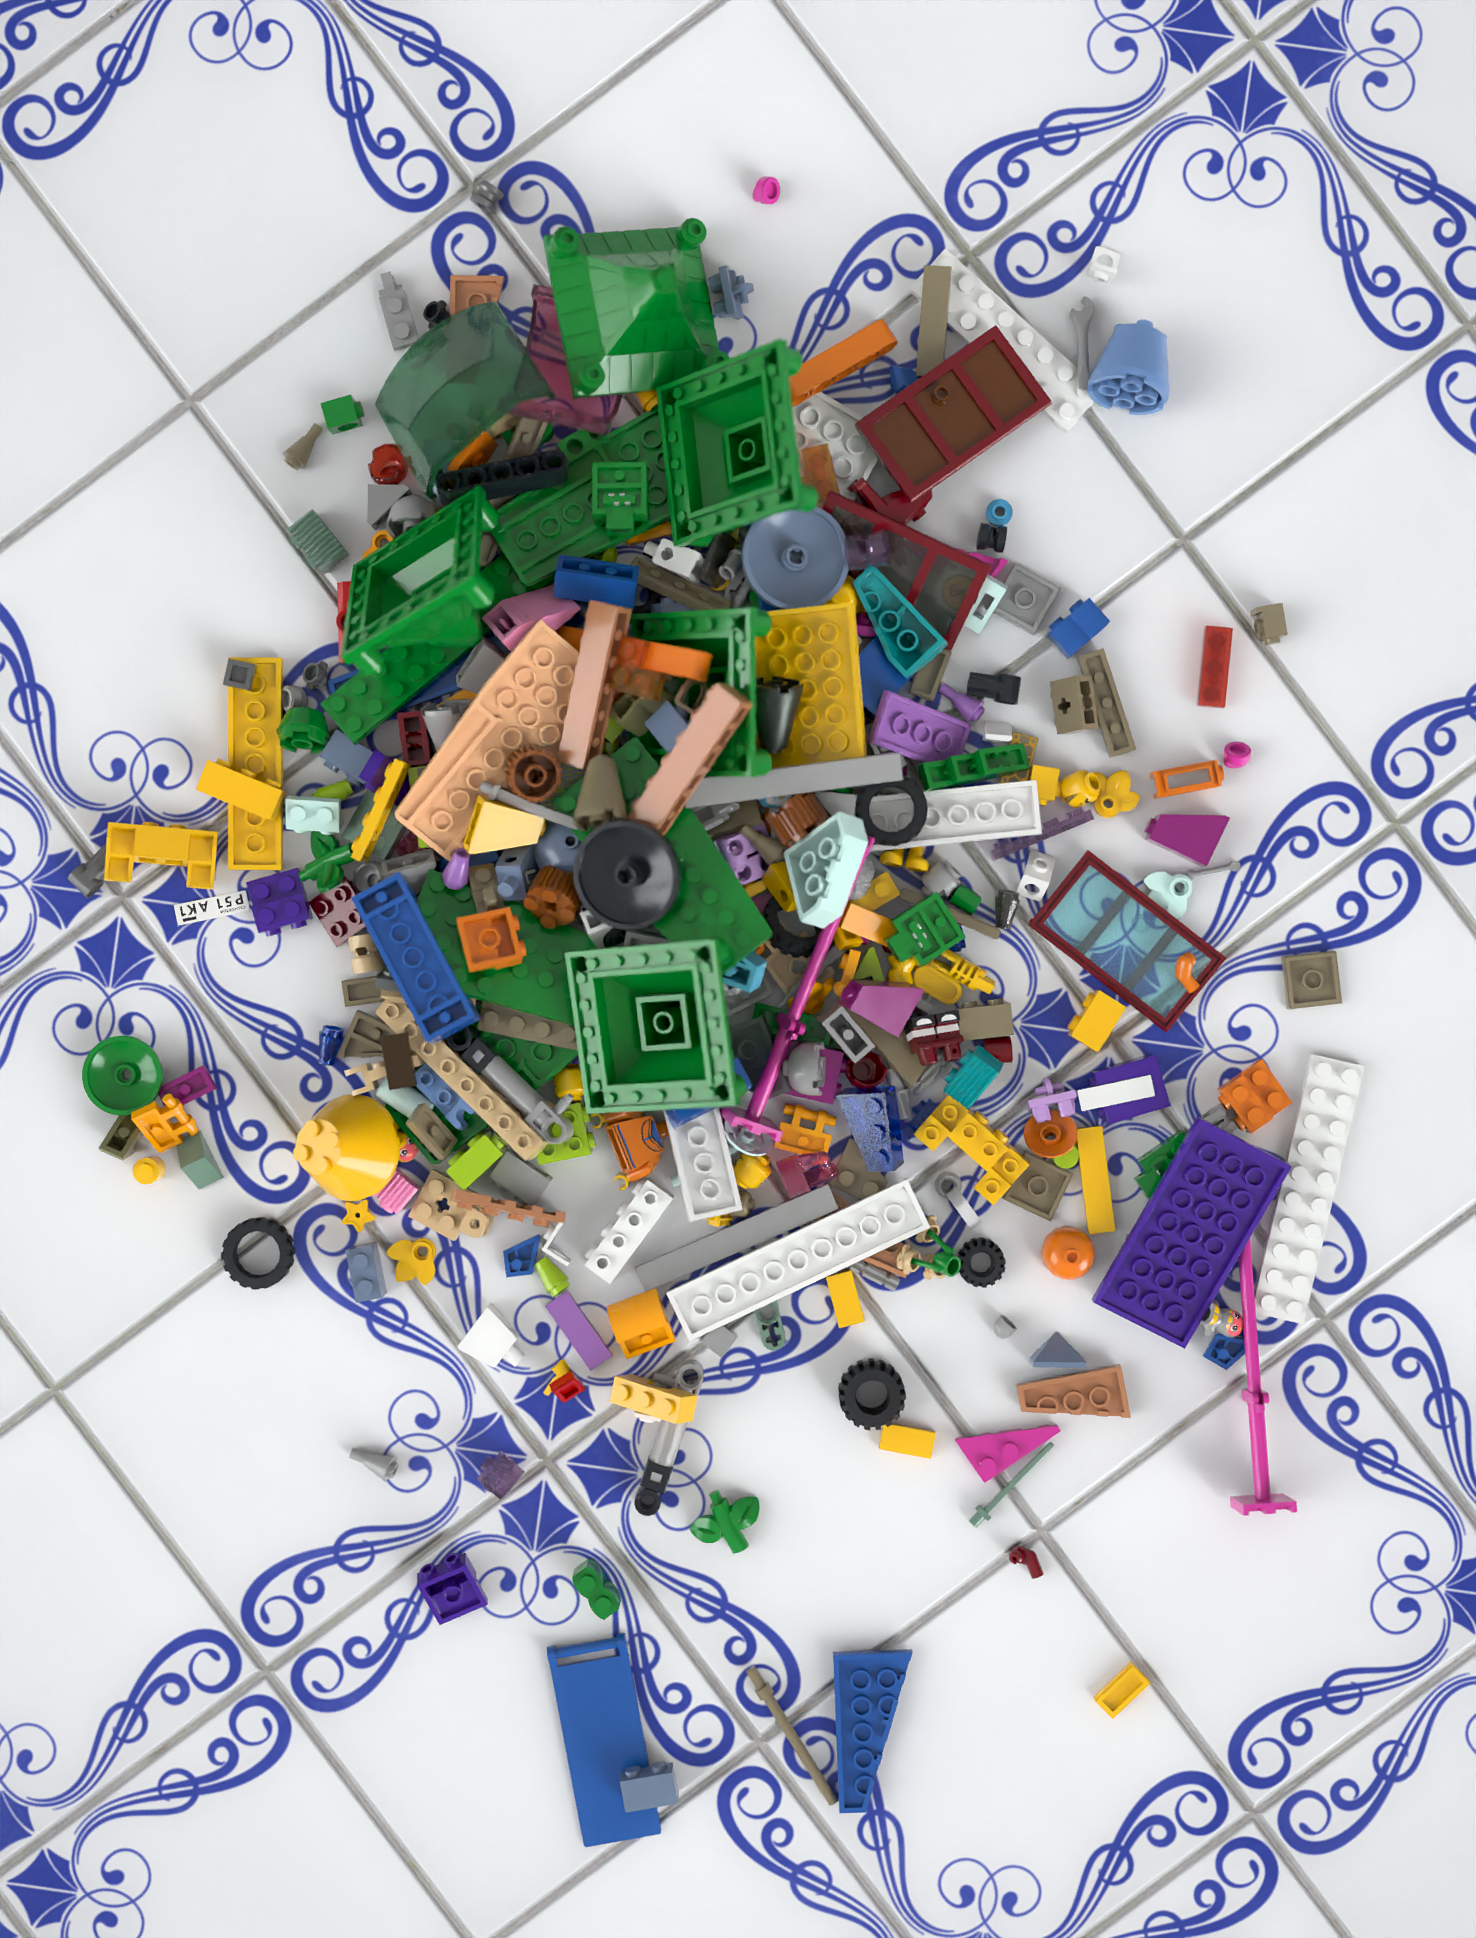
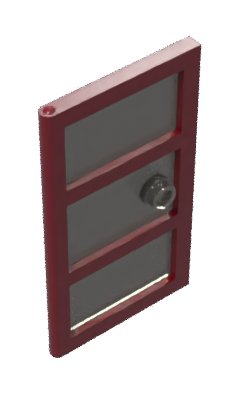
[822,490,992,651]

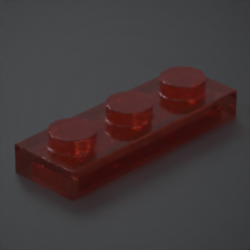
[1197,625,1233,709]

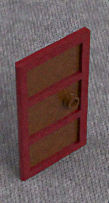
[854,325,1052,503]

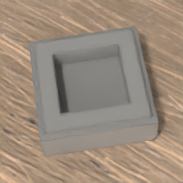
[701,1325,738,1358]

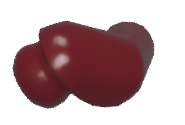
[1009,1546,1044,1579]

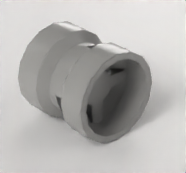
[1201,1104,1238,1133]

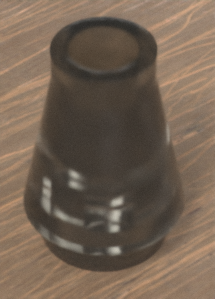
[995,889,1021,930]

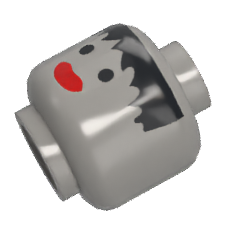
[921,861,961,900]

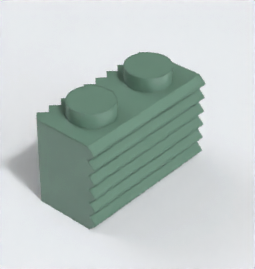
[288,509,349,574]

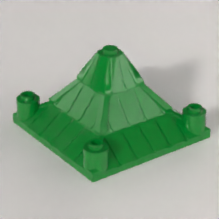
[543,218,730,399]
[656,339,818,548]
[340,485,499,676]
[628,608,772,777]
[565,936,747,1114]

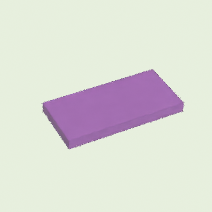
[867,690,972,763]

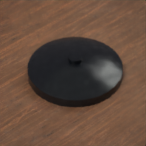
[573,819,682,930]

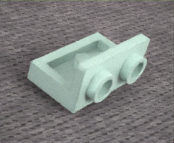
[285,796,344,835]

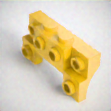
[104,822,218,890]
[914,1095,1031,1206]

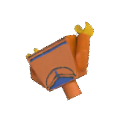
[590,1111,669,1191]

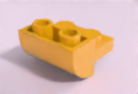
[607,1288,676,1360]

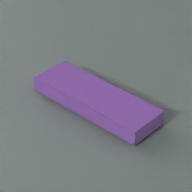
[545,1290,613,1371]

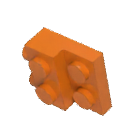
[456,907,526,973]
[1217,1059,1293,1134]

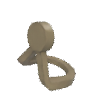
[675,679,707,714]

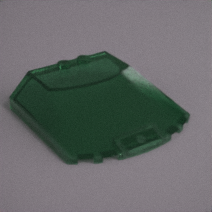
[375,301,556,500]

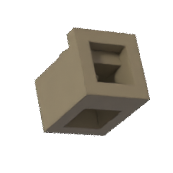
[1250,603,1288,646]

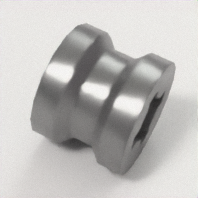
[470,180,504,214]

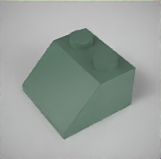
[342,790,407,860]

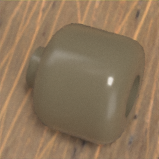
[728,1191,755,1217]

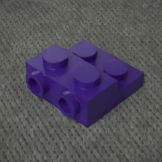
[246,868,313,937]
[417,1553,488,1625]

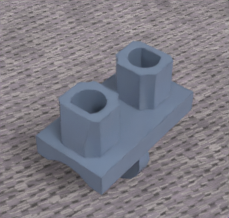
[708,265,754,320]

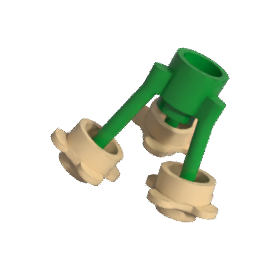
[897,1215,961,1280]

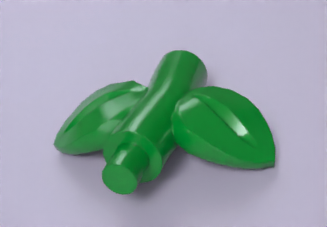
[299,831,356,893]
[690,1490,760,1554]

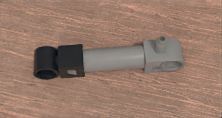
[446,1025,574,1144]
[634,1359,704,1516]

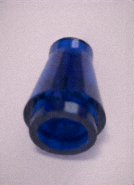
[318,1025,345,1066]

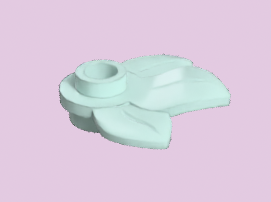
[1143,871,1193,919]

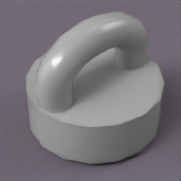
[282,685,308,712]

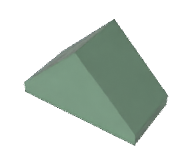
[177,1130,224,1189]

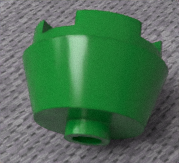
[276,707,330,754]

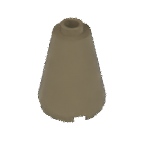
[573,755,628,832]

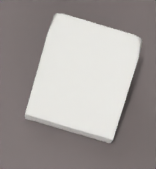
[983,721,1012,743]

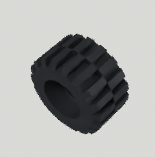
[838,1358,906,1430]

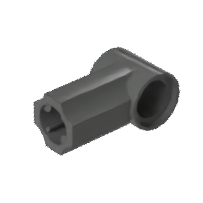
[67,844,106,898]

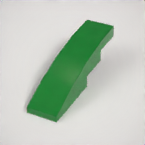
[918,743,1030,792]
[752,1003,840,1049]

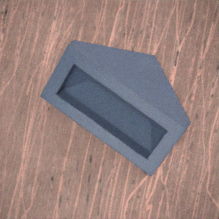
[1030,1331,1087,1368]

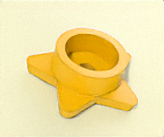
[342,1199,376,1233]

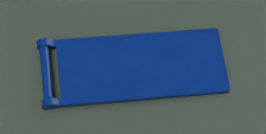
[547,1633,661,1847]

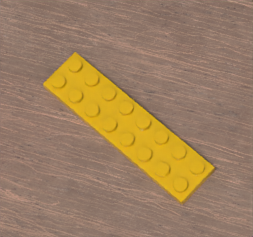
[228,657,283,870]

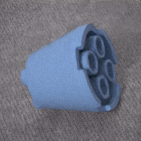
[1087,319,1170,415]

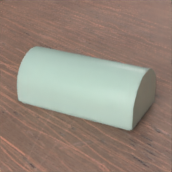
[376,1078,435,1118]

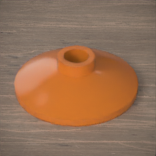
[1024,1110,1077,1158]

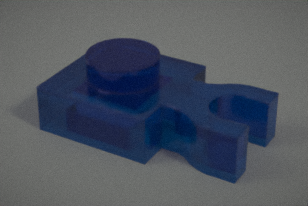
[901,1099,938,1140]

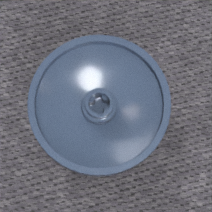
[742,506,850,610]

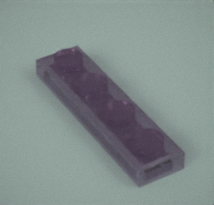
[989,807,1094,861]

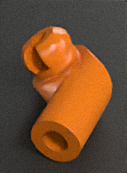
[1175,952,1200,993]

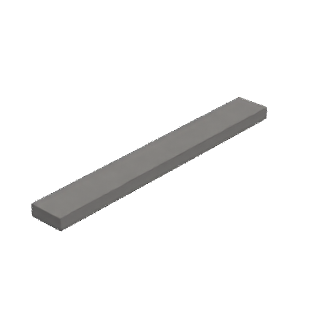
[685,752,903,808]
[635,1184,839,1292]

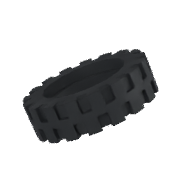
[855,774,928,846]
[761,896,822,958]
[221,1217,295,1290]

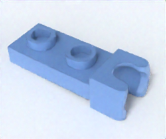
[416,1062,477,1130]

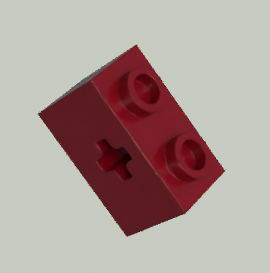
[397,710,434,768]

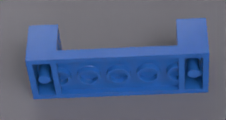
[351,872,481,1044]

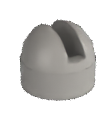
[994,1315,1017,1338]

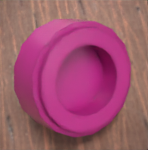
[752,176,780,204]
[1223,741,1251,768]

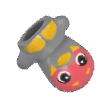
[1200,1299,1243,1338]

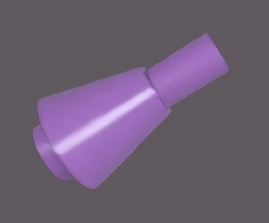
[938,683,985,723]

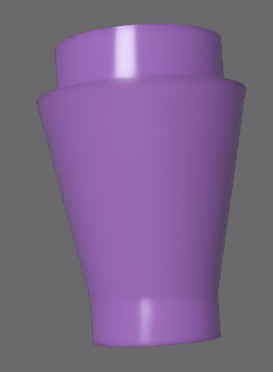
[442,848,470,890]

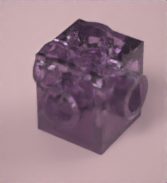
[476,1451,525,1499]

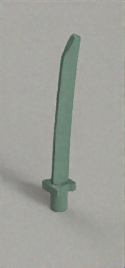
[969,1442,1054,1528]

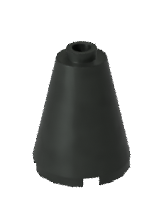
[755,677,804,754]

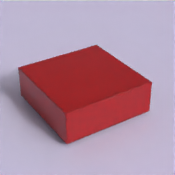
[549,1371,585,1403]

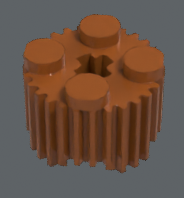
[504,744,563,803]
[765,792,828,849]
[524,865,583,929]

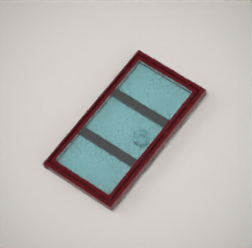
[1028,850,1226,1032]

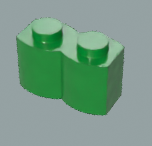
[572,1558,621,1620]

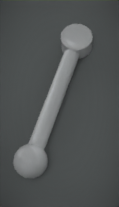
[1185,861,1240,880]

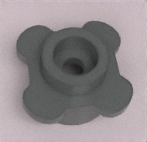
[303,661,328,690]

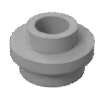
[935,1172,962,1198]

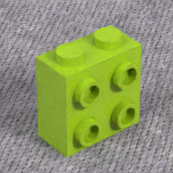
[537,1101,596,1165]
[446,1130,508,1191]

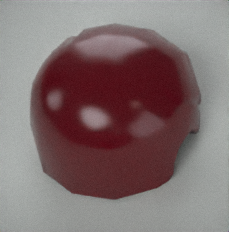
[845,1051,887,1090]

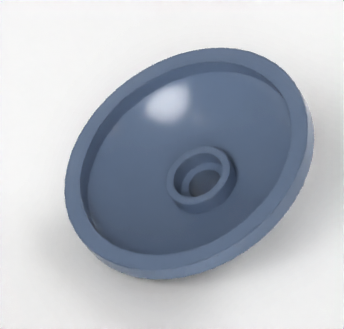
[533,819,581,873]

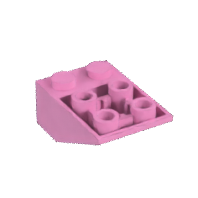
[482,584,581,652]

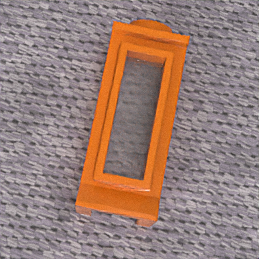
[1149,760,1224,799]

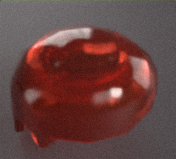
[368,443,409,485]

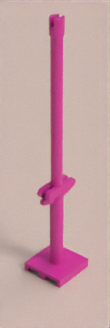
[719,835,875,1142]
[1230,1239,1297,1516]

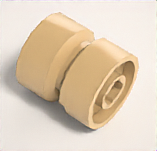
[348,934,386,974]

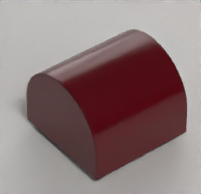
[983,1036,1013,1063]

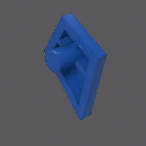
[889,365,918,394]
[503,1234,541,1278]
[1203,1333,1245,1370]

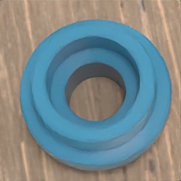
[986,499,1013,526]

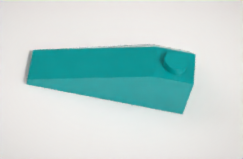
[853,564,948,679]

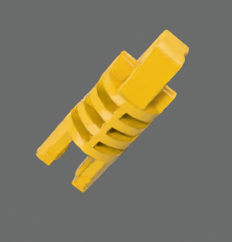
[928,949,995,994]

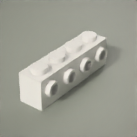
[585,1177,674,1284]

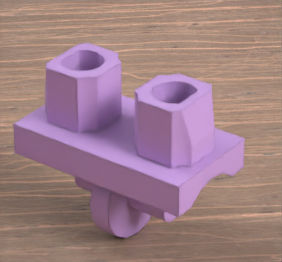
[1026,1077,1077,1124]

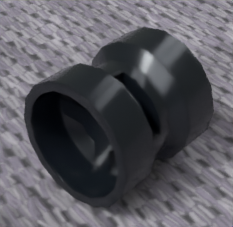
[976,523,1007,553]

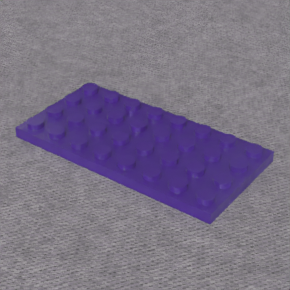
[1092,1116,1292,1349]

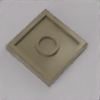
[1281,951,1342,1009]
[1002,1150,1073,1222]

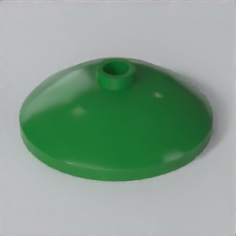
[82,1036,163,1116]

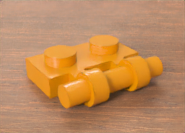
[833,949,861,997]
[131,1094,199,1153]
[774,1103,837,1161]

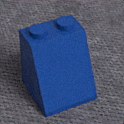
[859,636,915,721]

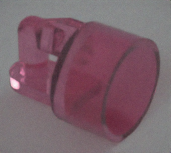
[776,1151,839,1199]

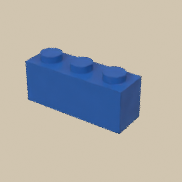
[553,554,640,609]

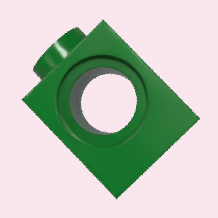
[320,394,365,435]

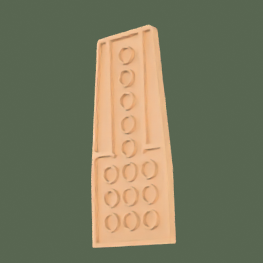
[395,619,622,861]

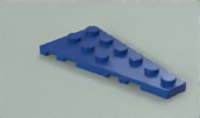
[833,1649,913,1814]

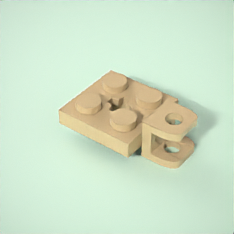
[765,921,836,994]
[344,1050,425,1096]
[408,1169,494,1241]

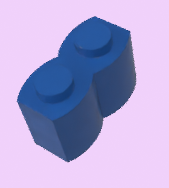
[1047,598,1111,659]

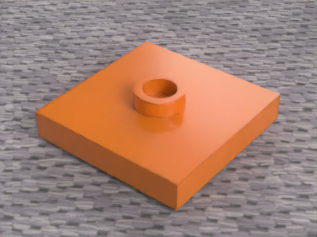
[447,423,498,471]

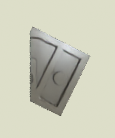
[336,1010,396,1058]
[829,1137,888,1199]

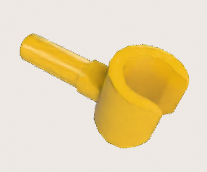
[544,1359,570,1396]

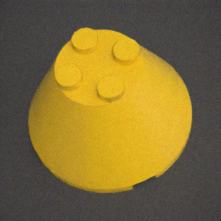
[293,1094,400,1201]

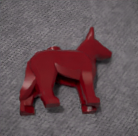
[846,477,932,567]

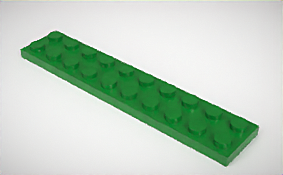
[320,554,555,745]

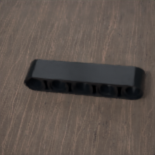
[436,450,568,506]

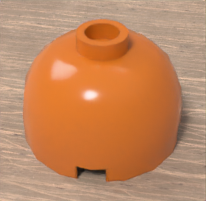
[1041,1226,1095,1280]

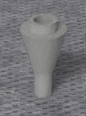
[349,1448,399,1482]

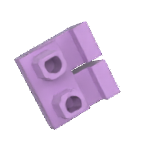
[713,821,774,885]

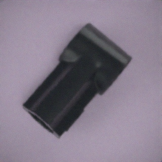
[966,672,1021,705]

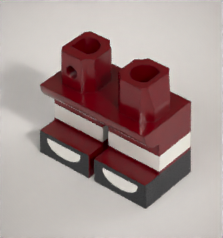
[904,1010,964,1066]

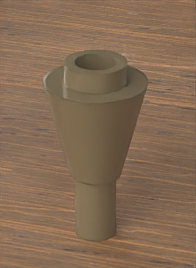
[283,423,323,470]
[739,823,785,865]

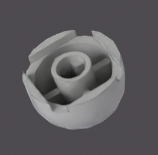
[387,494,439,539]
[783,1042,826,1096]

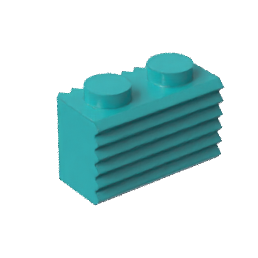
[943,1045,1003,1109]

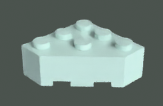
[783,811,868,928]

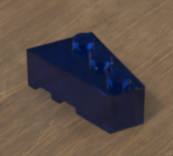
[835,1086,904,1172]

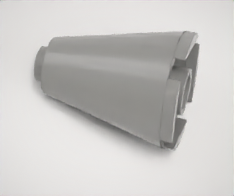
[421,699,472,751]

